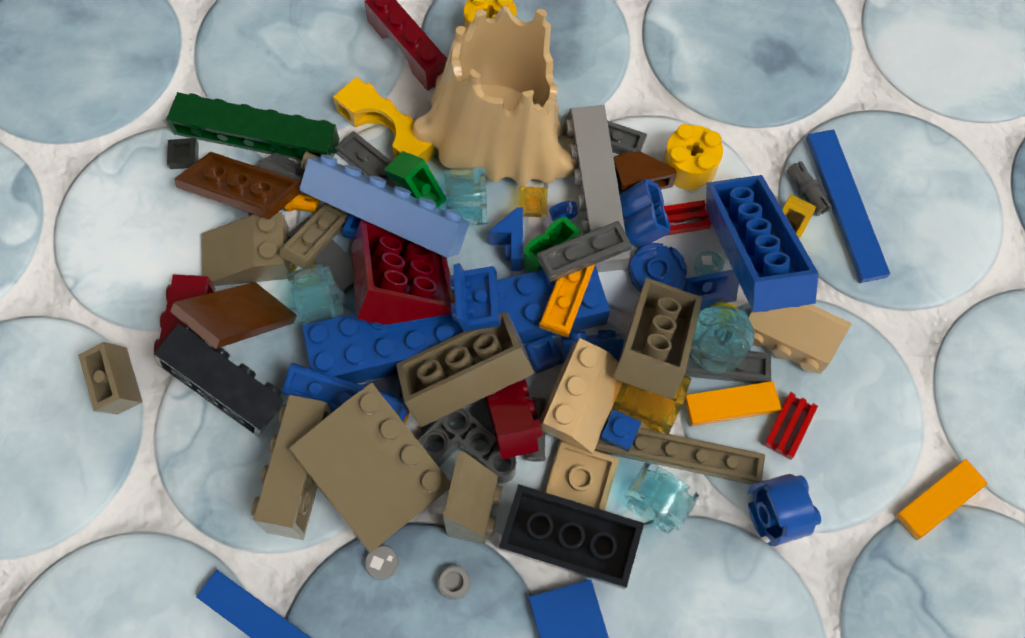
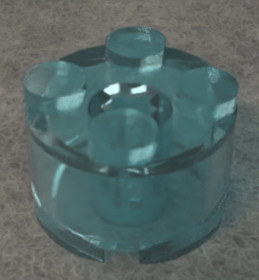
[445,167,488,225]
[287,263,344,325]
[689,305,754,375]
[624,462,699,534]

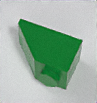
[384,151,447,208]

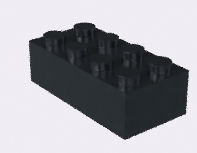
[154,324,284,438]
[499,484,644,589]

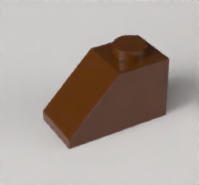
[613,151,677,194]

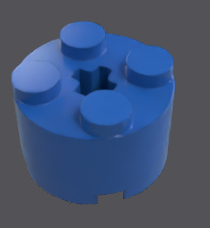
[748,474,821,547]

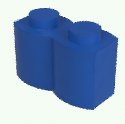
[619,179,670,247]

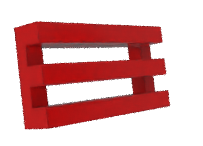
[664,200,711,236]
[763,392,818,460]

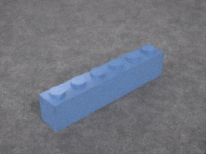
[299,154,470,258]

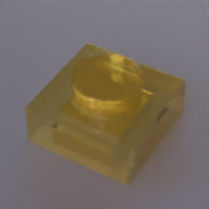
[519,186,548,217]

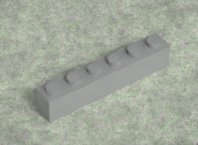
[566,104,630,273]

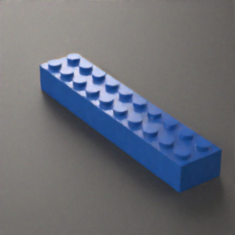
[302,265,610,384]

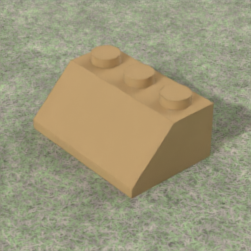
[739,304,852,374]
[539,338,622,454]

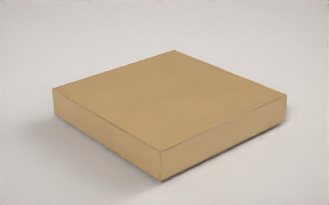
[544,440,619,511]

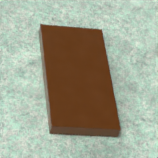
[174,152,301,220]
[170,282,297,349]

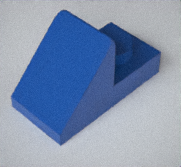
[488,207,523,271]
[683,269,739,312]

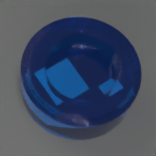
[549,201,579,222]

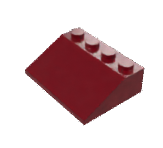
[351,220,455,325]

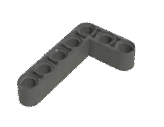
[418,408,517,484]

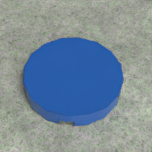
[629,243,687,292]

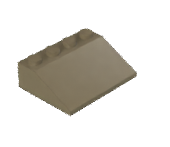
[288,383,451,553]

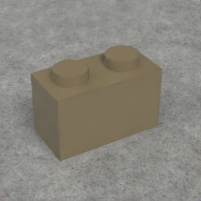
[78,342,143,415]

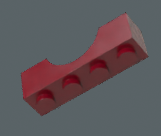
[364,0,447,91]

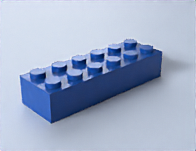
[706,175,819,313]

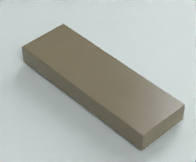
[279,202,350,270]

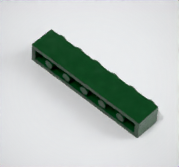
[166,92,340,161]

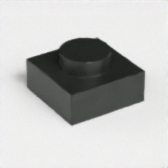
[167,138,199,169]

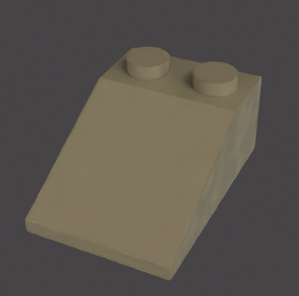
[202,212,291,286]
[443,451,503,544]

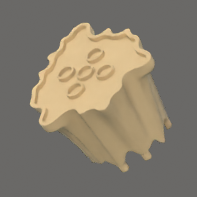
[413,6,578,186]

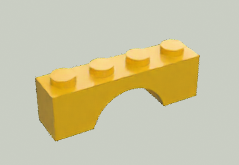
[333,76,437,164]

